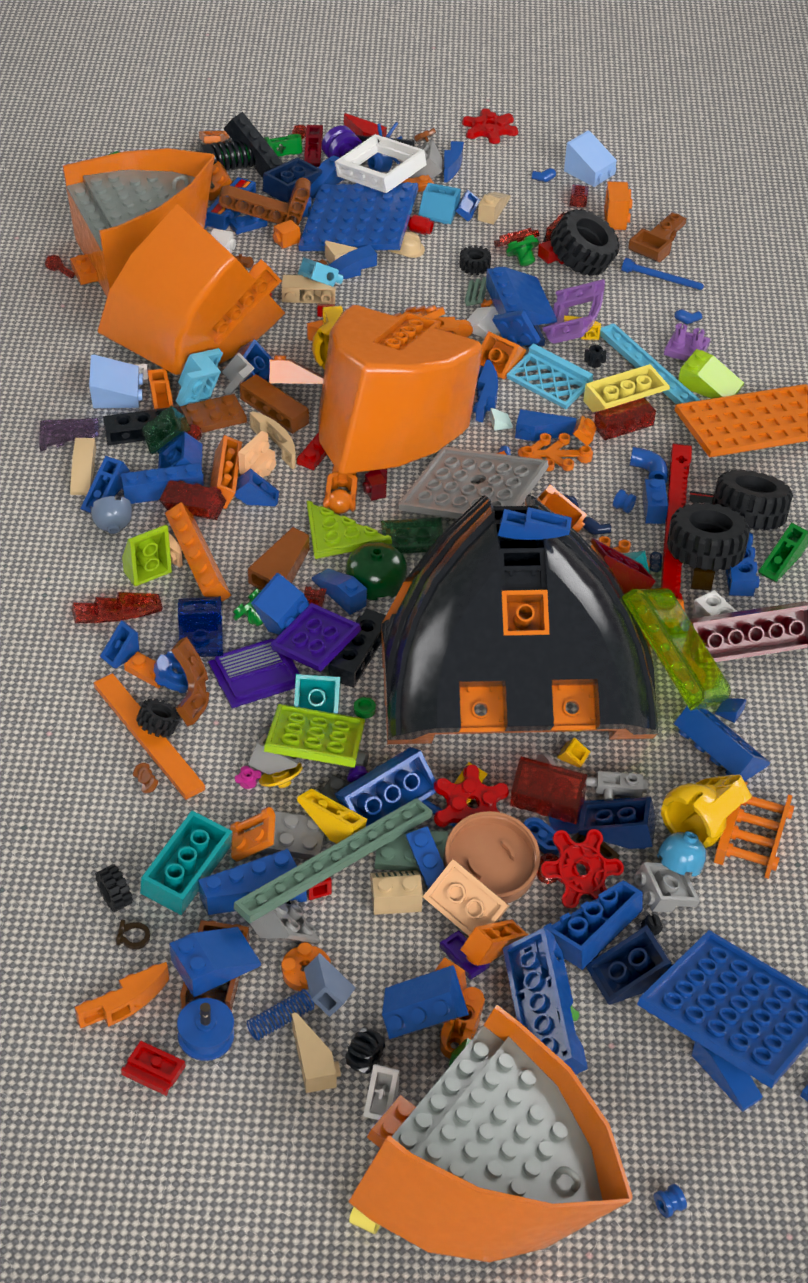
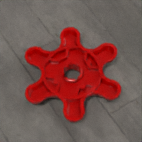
[462,108,519,144]
[433,764,509,827]
[540,829,624,909]

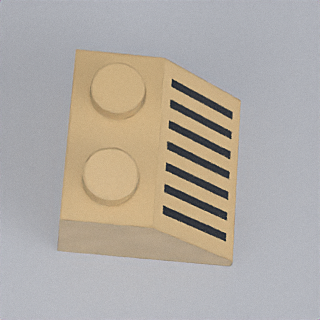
[370,870,423,915]

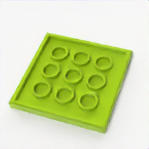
[264,704,365,768]

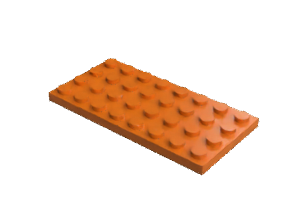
[674,384,808,458]

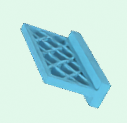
[507,343,593,409]

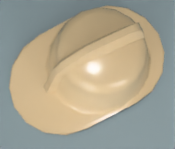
[388,232,425,258]

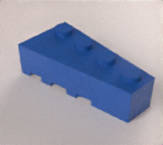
[543,880,643,970]

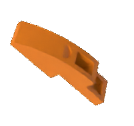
[75,962,169,1029]

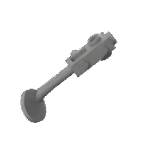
[537,752,648,801]

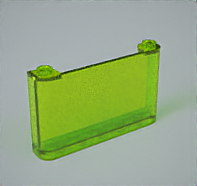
[622,588,731,711]

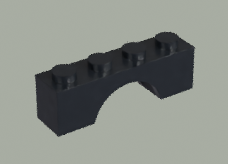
[223,112,284,178]

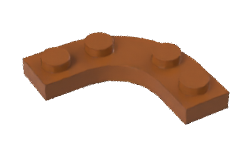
[171,637,209,727]

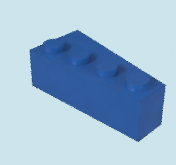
[198,849,307,915]

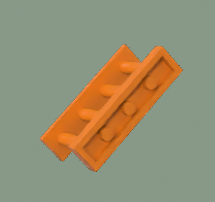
[714,782,795,879]

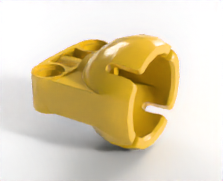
[311,306,343,370]
[661,775,752,848]

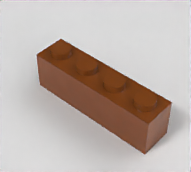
[240,374,309,434]

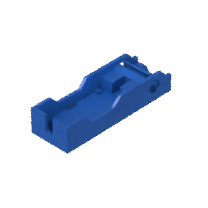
[503,928,588,1075]

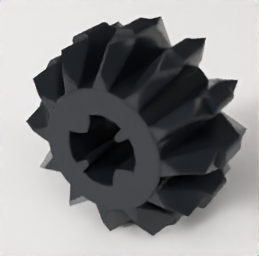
[345,1028,385,1074]

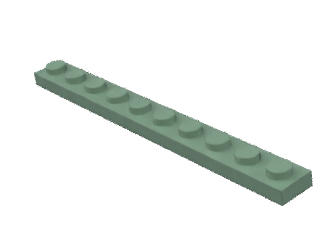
[234,798,432,924]

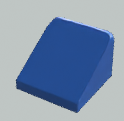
[715,698,746,723]

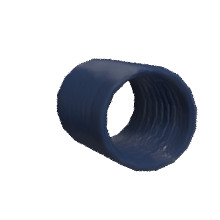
[650,552,662,572]

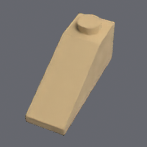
[478,192,511,225]
[292,1013,341,1093]

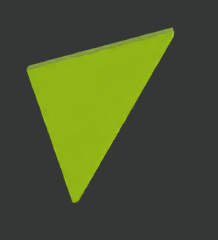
[306,501,392,559]

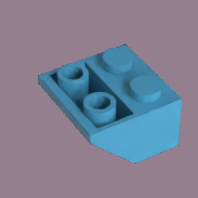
[418,183,461,224]

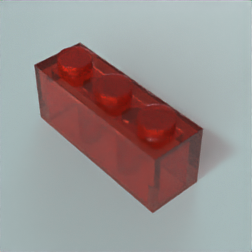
[594,397,656,440]
[159,480,227,521]

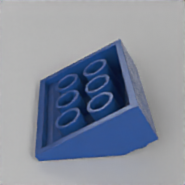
[486,267,557,325]

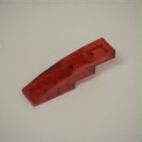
[71,592,163,623]

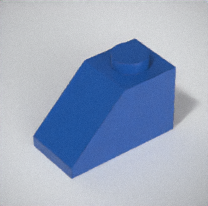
[235,469,279,506]

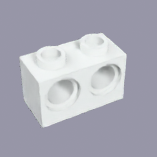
[692,590,738,618]

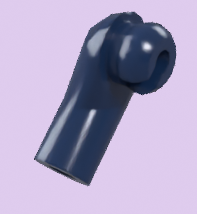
[582,517,611,535]

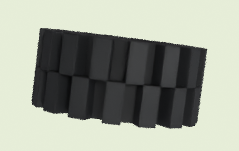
[459,245,491,275]
[136,698,180,738]
[95,864,133,912]

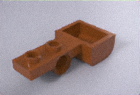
[628,212,687,263]

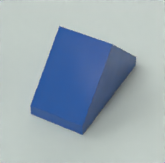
[100,620,140,668]

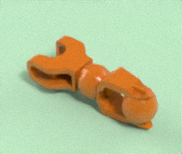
[323,466,358,514]

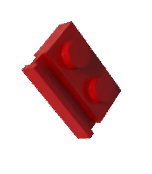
[121,1041,186,1096]

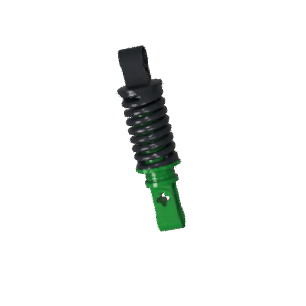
[194,134,303,171]

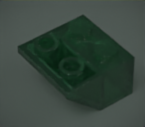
[142,405,190,455]

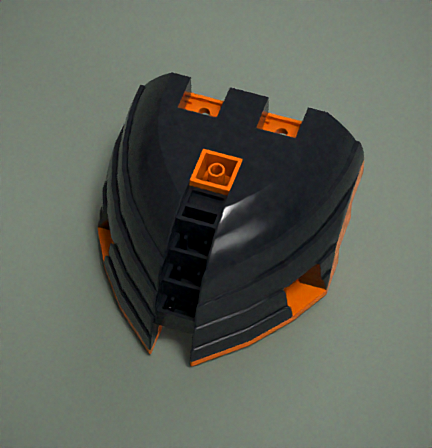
[381,495,658,745]

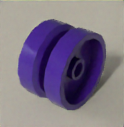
[322,125,362,158]

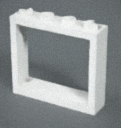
[335,134,427,193]

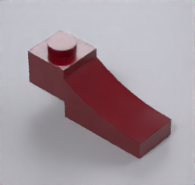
[304,125,323,167]
[362,468,387,501]

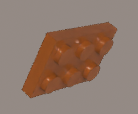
[180,394,247,435]

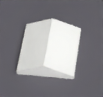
[467,306,500,338]

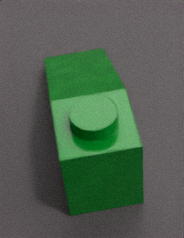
[758,522,808,582]

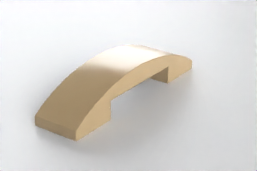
[250,411,296,469]

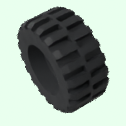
[551,209,619,276]
[712,470,793,530]
[667,502,750,571]

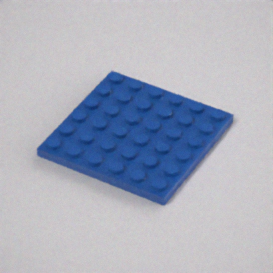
[298,182,419,251]
[637,930,808,1089]

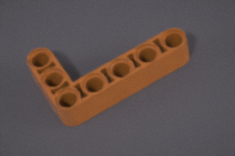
[219,178,311,225]

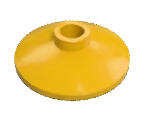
[259,763,303,788]

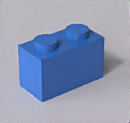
[642,479,668,524]

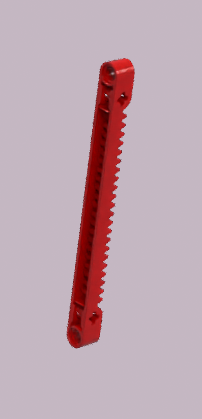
[659,443,692,630]

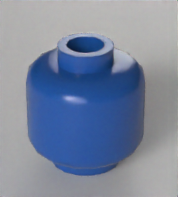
[368,152,393,173]

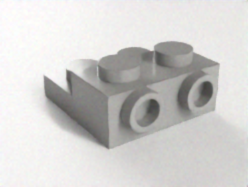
[634,862,700,912]

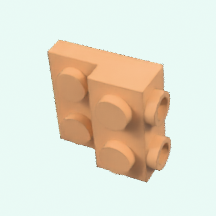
[238,431,276,478]

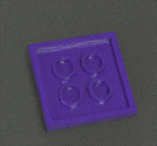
[270,603,361,672]

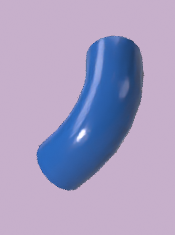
[630,447,668,484]

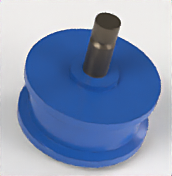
[177,998,234,1061]

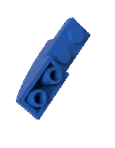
[473,359,498,422]

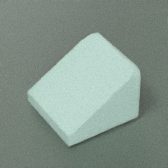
[490,408,513,430]

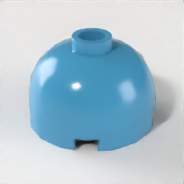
[657,831,707,876]

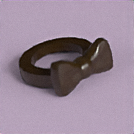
[116,920,150,950]

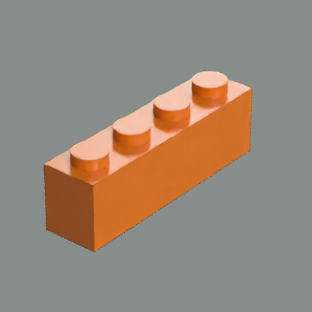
[208,435,242,509]

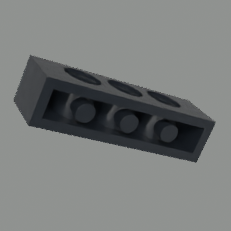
[103,406,184,446]
[328,609,386,688]

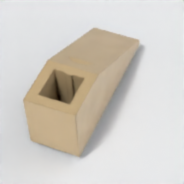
[282,275,335,304]

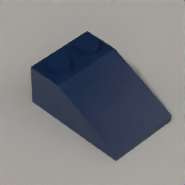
[262,157,322,203]
[578,797,656,849]
[586,925,673,1005]

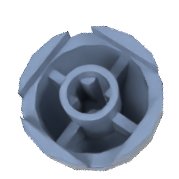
[90,496,132,534]

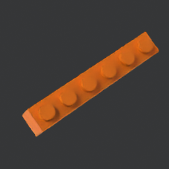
[165,502,232,607]

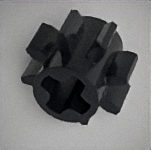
[584,345,607,368]

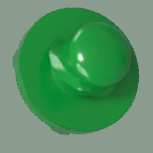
[505,235,539,267]
[233,588,263,626]

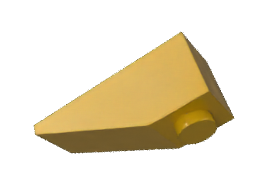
[297,788,367,844]

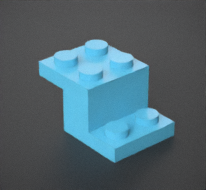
[176,348,223,406]

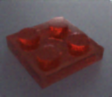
[494,228,540,248]

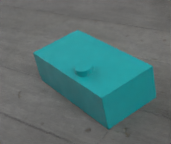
[140,810,233,915]

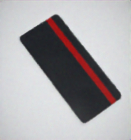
[689,491,714,504]

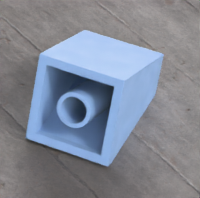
[564,131,617,187]
[89,355,143,408]

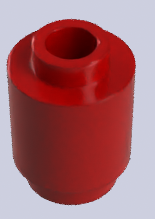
[407,214,434,235]

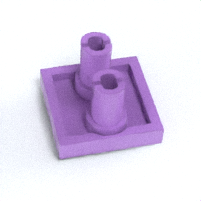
[664,323,710,361]

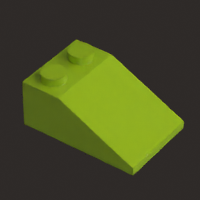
[679,349,744,399]
[122,525,172,587]

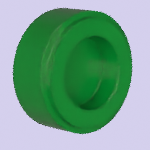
[354,697,376,719]

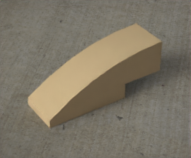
[70,438,96,495]

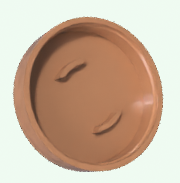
[443,811,540,904]

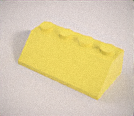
[583,364,670,412]

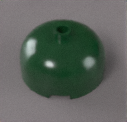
[346,542,408,601]

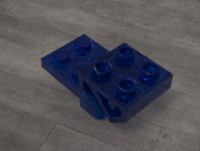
[178,596,223,657]

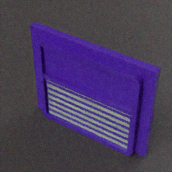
[208,639,300,708]

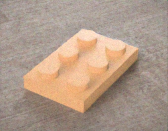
[423,859,509,936]

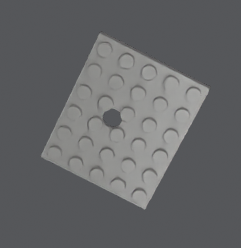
[398,447,549,519]

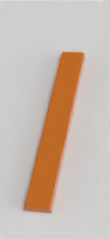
[94,673,205,800]

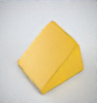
[557,737,590,768]

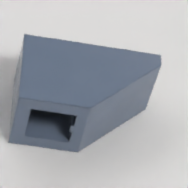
[304,953,356,1017]

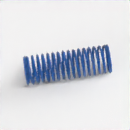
[247,989,314,1041]

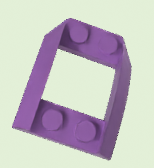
[543,279,605,344]

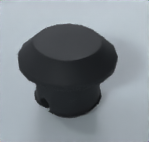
[641,914,663,935]

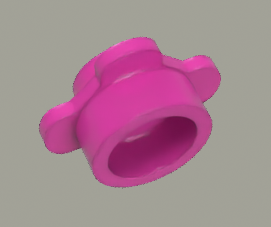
[235,766,262,789]

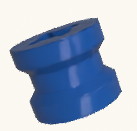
[613,489,636,514]
[654,1183,687,1218]

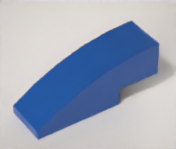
[444,141,464,183]
[328,245,377,279]
[498,507,572,540]

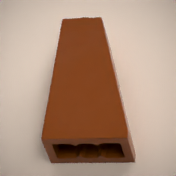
[248,527,310,590]

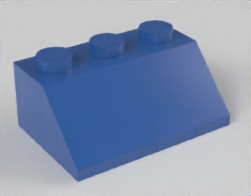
[382,965,469,1039]

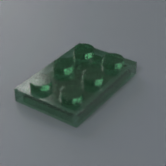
[381,518,443,553]

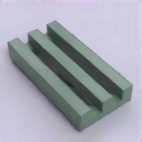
[465,277,487,306]

